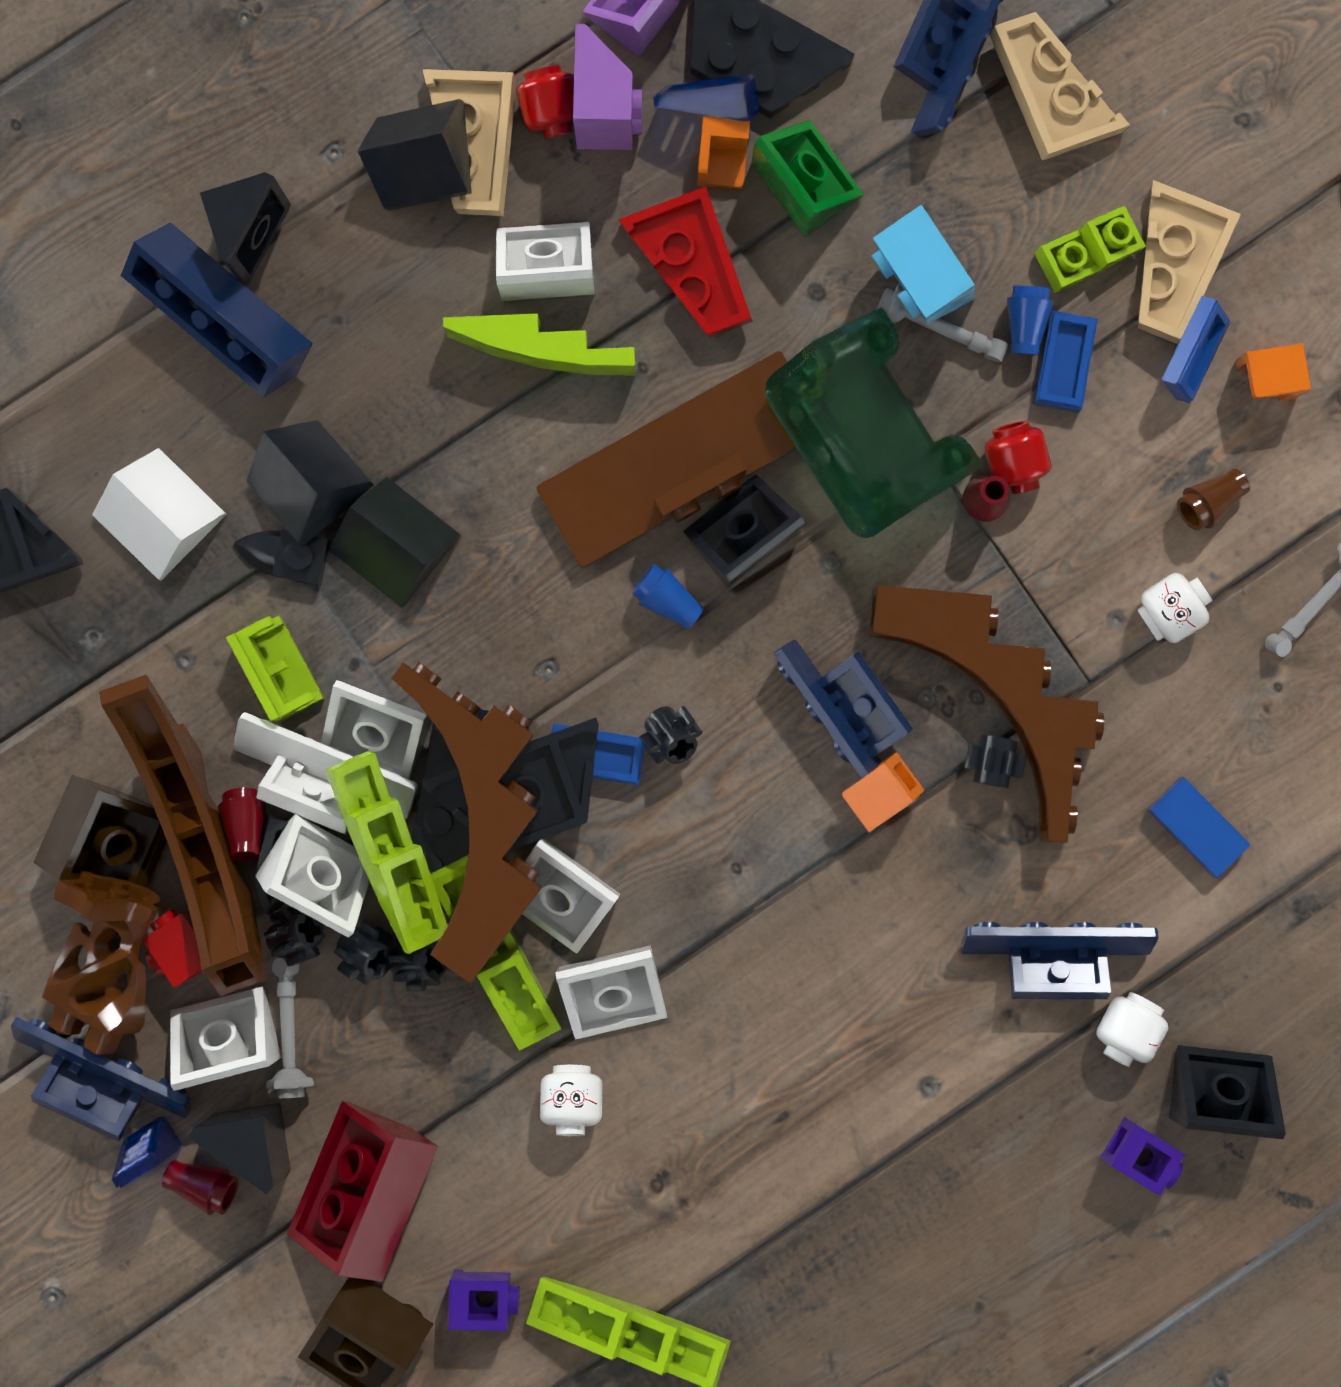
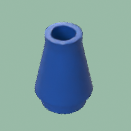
[1007,286,1054,355]
[632,564,704,630]

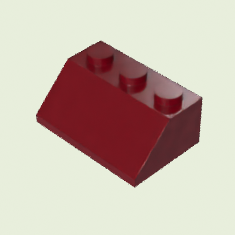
[287,1101,438,1282]

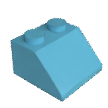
[871,205,975,324]

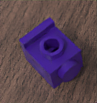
[1100,1117,1185,1196]
[448,1269,520,1331]

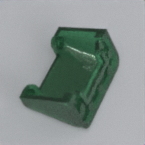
[765,307,984,538]

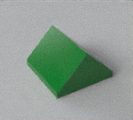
[751,120,864,237]

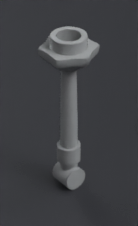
[875,284,1008,363]
[1265,543,1341,657]
[266,957,314,1098]

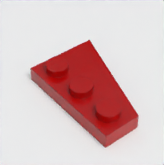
[618,186,753,338]

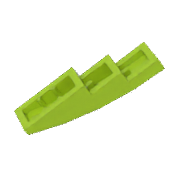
[443,313,636,376]
[325,751,448,954]
[431,855,561,1051]
[526,1276,731,1387]

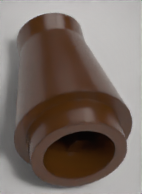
[1177,469,1250,530]

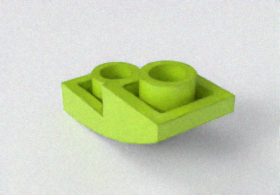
[1034,205,1146,293]

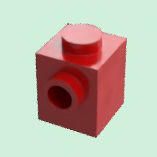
[142,909,203,988]

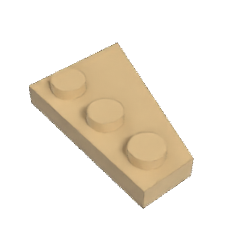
[990,12,1130,161]
[423,69,517,216]
[1137,180,1241,344]

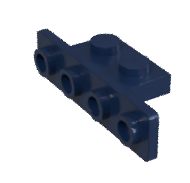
[893,0,1003,137]
[774,640,913,779]
[961,922,1159,999]
[11,1017,191,1142]

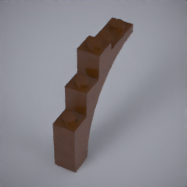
[869,585,1104,843]
[391,661,542,984]
[99,675,267,996]

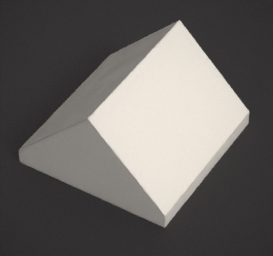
[496,222,595,301]
[92,448,227,581]
[321,680,433,780]
[255,814,369,938]
[523,839,620,954]
[555,945,668,1040]
[170,986,282,1091]

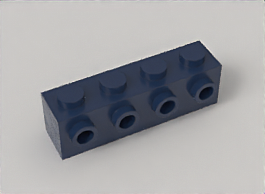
[120,222,313,398]

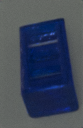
[653,74,759,122]
[111,1116,182,1188]

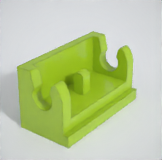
[226,616,325,723]

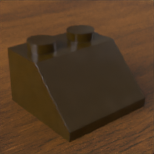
[33,774,167,888]
[298,1277,433,1387]

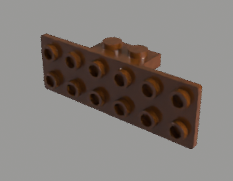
[537,351,825,568]

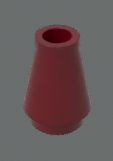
[963,475,1010,522]
[218,787,266,862]
[162,1160,238,1215]

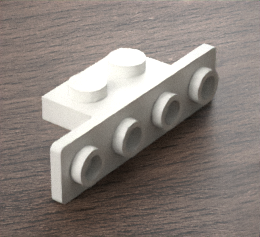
[233,712,418,834]

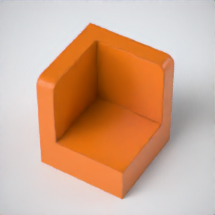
[697,116,750,190]
[1235,343,1311,401]
[842,752,925,832]

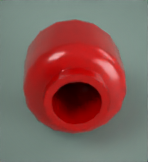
[516,65,574,139]
[984,421,1052,494]

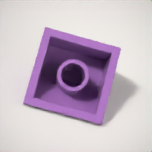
[573,24,642,150]

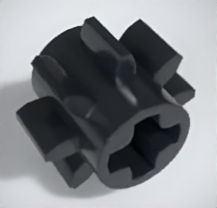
[639,706,702,764]
[964,735,1026,788]
[264,907,326,967]
[334,921,394,985]
[388,938,447,991]

